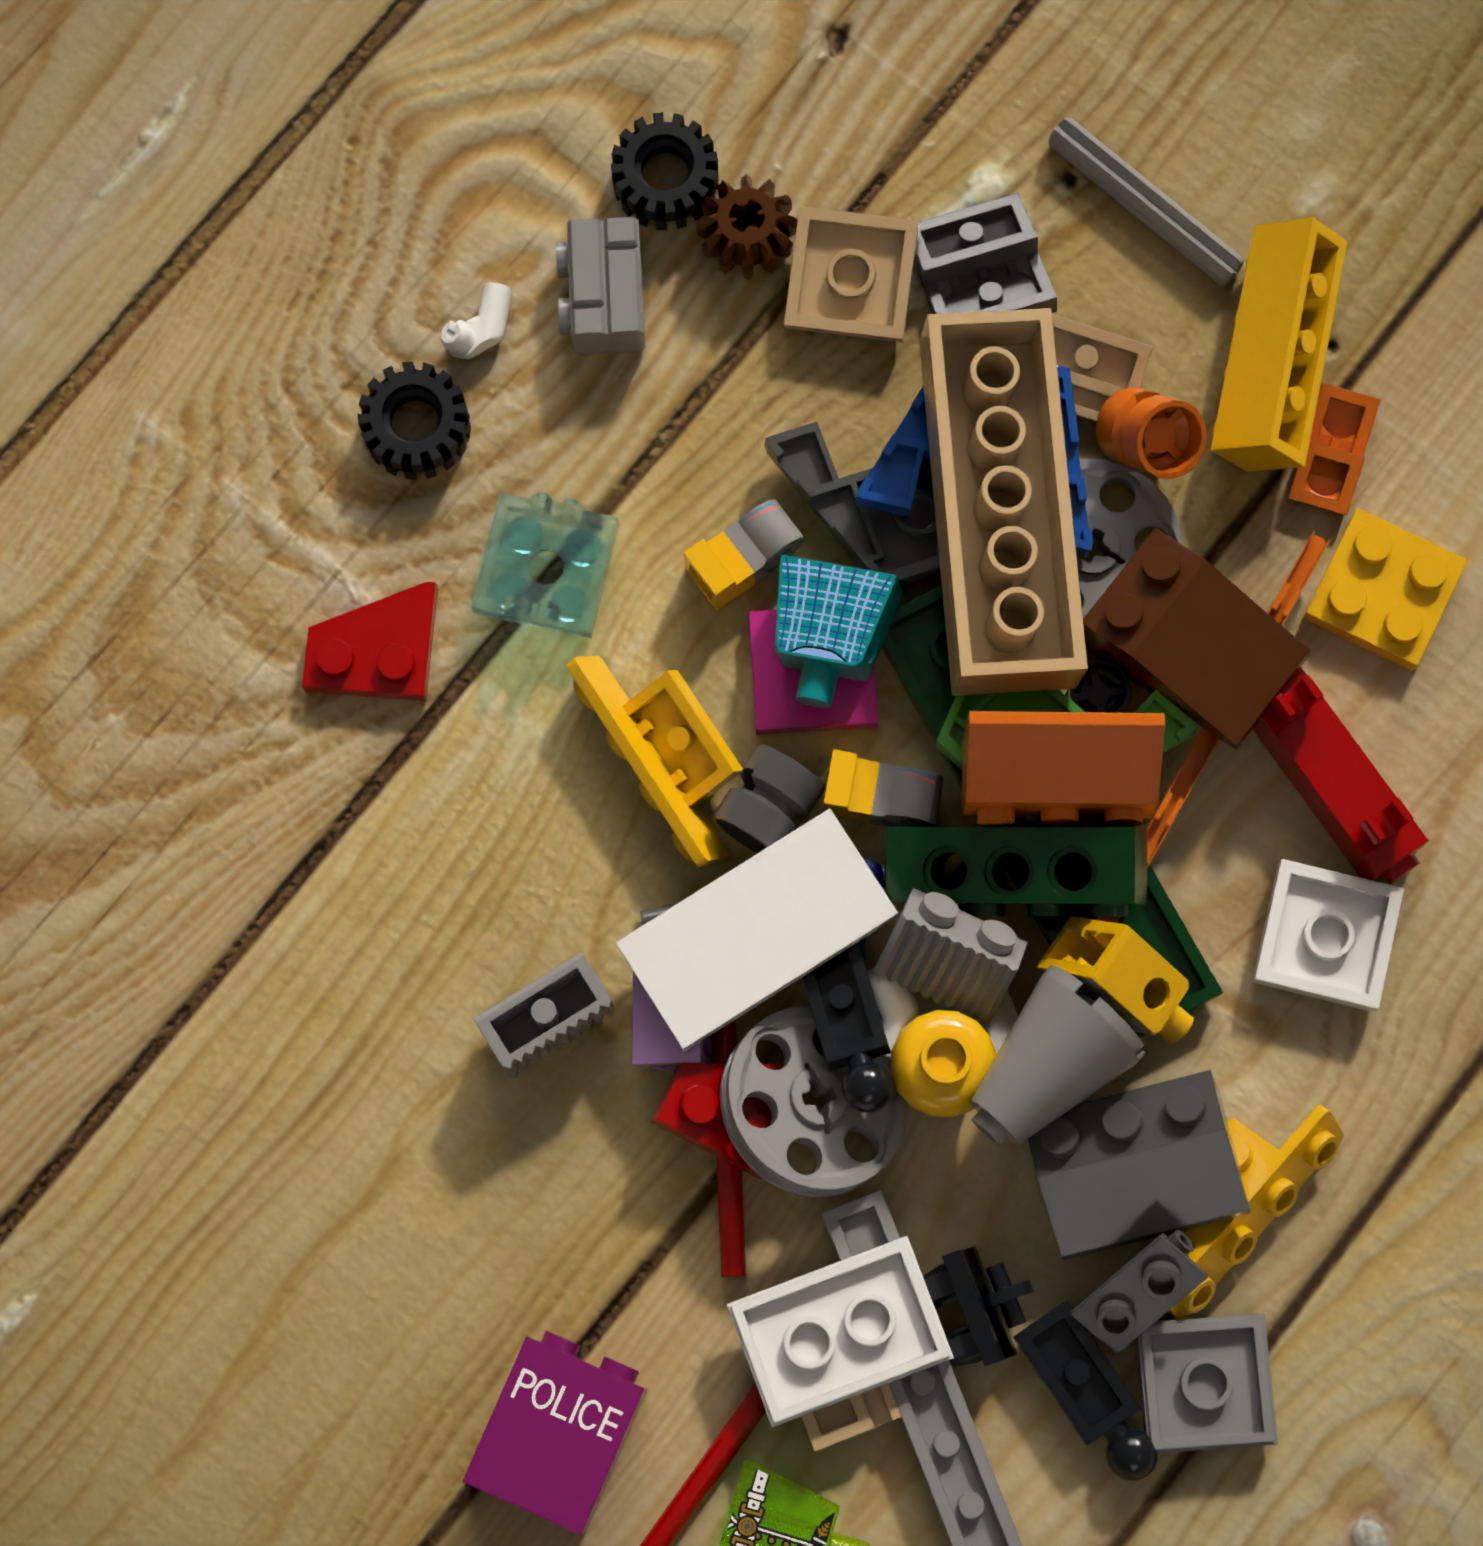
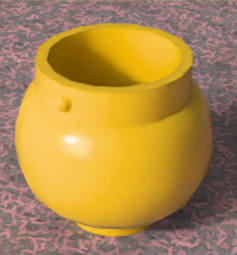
[890,1010,997,1118]

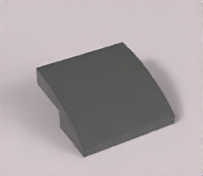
[914,192,1057,314]

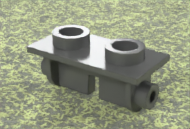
[1070,1230,1208,1354]

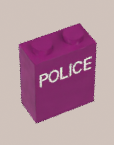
[462,1331,647,1535]

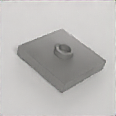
[1136,1314,1278,1453]

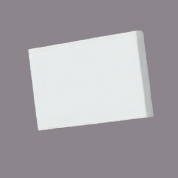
[727,1236,954,1428]

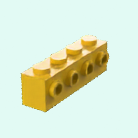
[1210,217,1348,472]

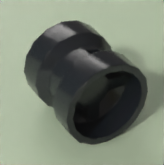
[1065,660,1131,713]

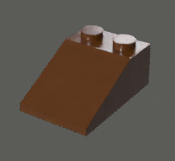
[1083,528,1310,750]

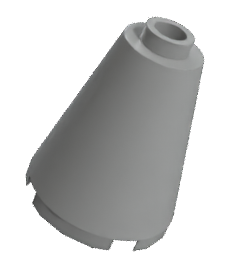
[970,966,1146,1146]

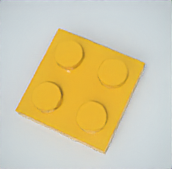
[1302,508,1468,671]

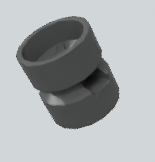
[712,744,826,853]

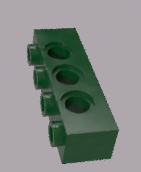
[886,827,1147,917]

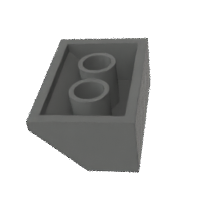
[1028,1070,1251,1260]

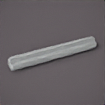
[1048,117,1244,286]

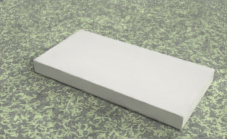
[616,808,899,1052]

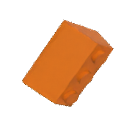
[962,711,1165,827]

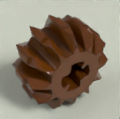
[696,173,798,280]

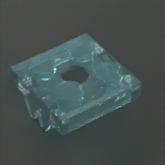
[471,492,619,639]

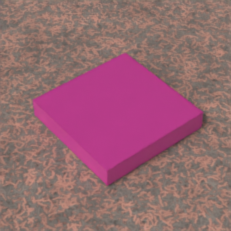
[749,610,879,735]

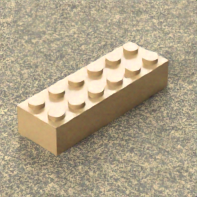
[919,308,1088,696]

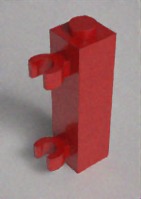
[1253,667,1429,885]

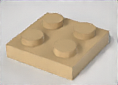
[784,206,919,343]

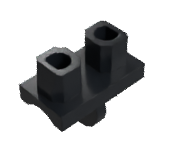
[923,1246,1034,1367]

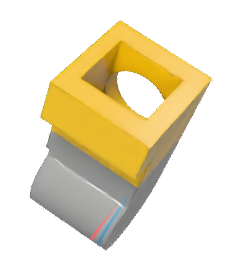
[683,499,805,611]
[823,749,944,827]

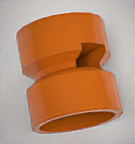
[1095,387,1207,479]

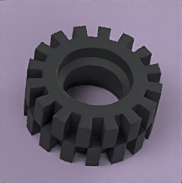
[611,112,719,231]
[357,361,471,480]

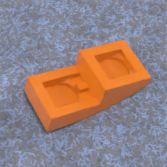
[1287,382,1381,515]

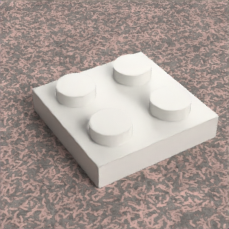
[1252,859,1404,1012]

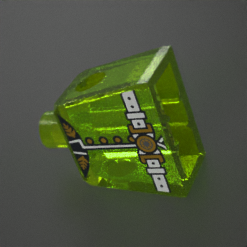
[719,1459,870,1546]

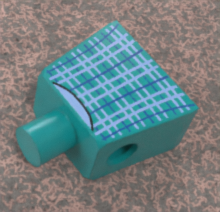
[775,555,903,708]

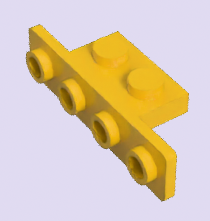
[566,656,743,868]
[1168,1104,1344,1320]

